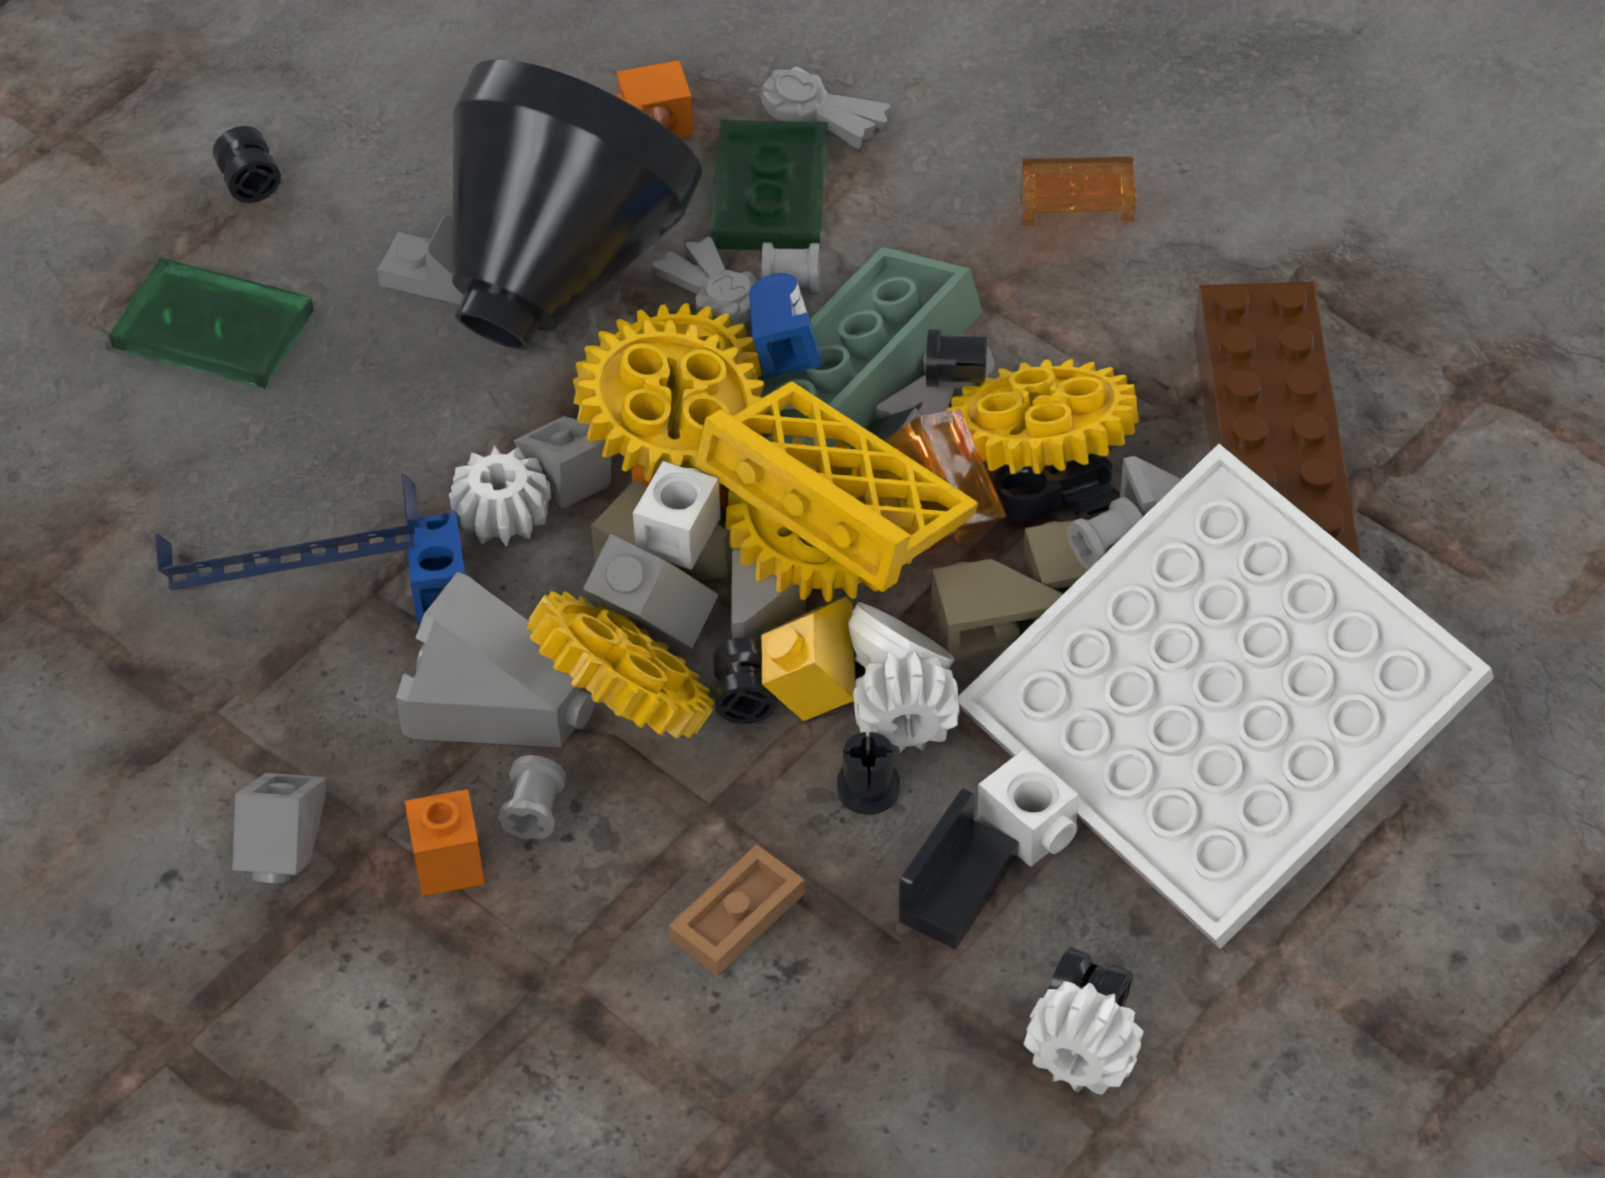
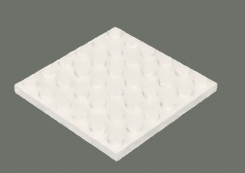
[958,444,1494,949]

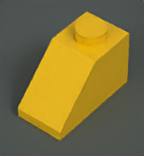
[762,596,855,721]

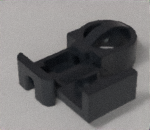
[993,453,1120,522]

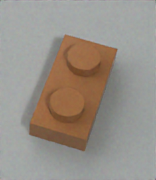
[668,844,805,976]

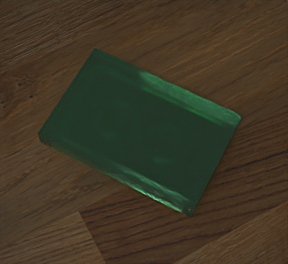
[709,120,828,250]
[109,257,314,389]

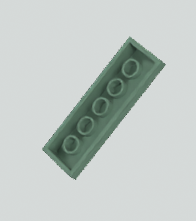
[726,247,983,488]

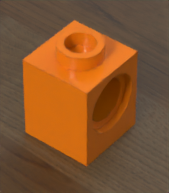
[615,60,694,138]
[404,789,485,896]

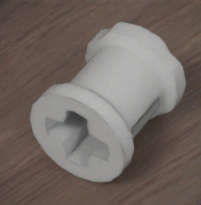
[762,243,821,294]
[1067,497,1142,570]
[498,755,567,840]

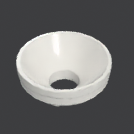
[848,602,955,669]

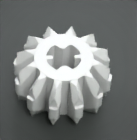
[449,445,551,547]
[853,650,960,754]
[1023,981,1144,1095]

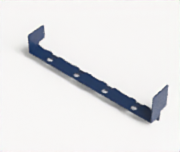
[155,474,419,590]

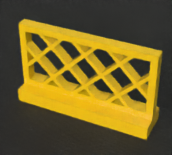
[694,381,978,592]

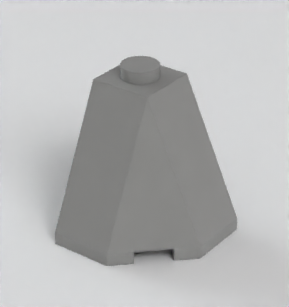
[396,572,596,748]

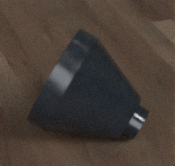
[452,59,702,350]

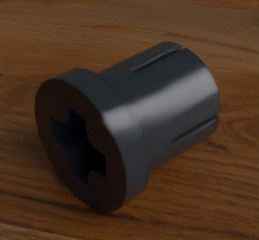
[926,329,987,387]
[837,732,900,815]

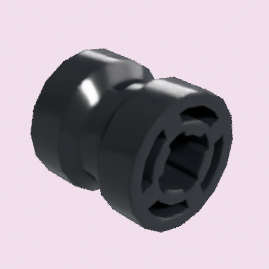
[213,126,281,203]
[713,637,777,724]
[1048,947,1133,1007]

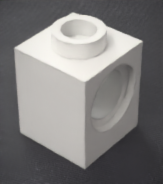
[633,461,721,570]
[977,749,1079,867]

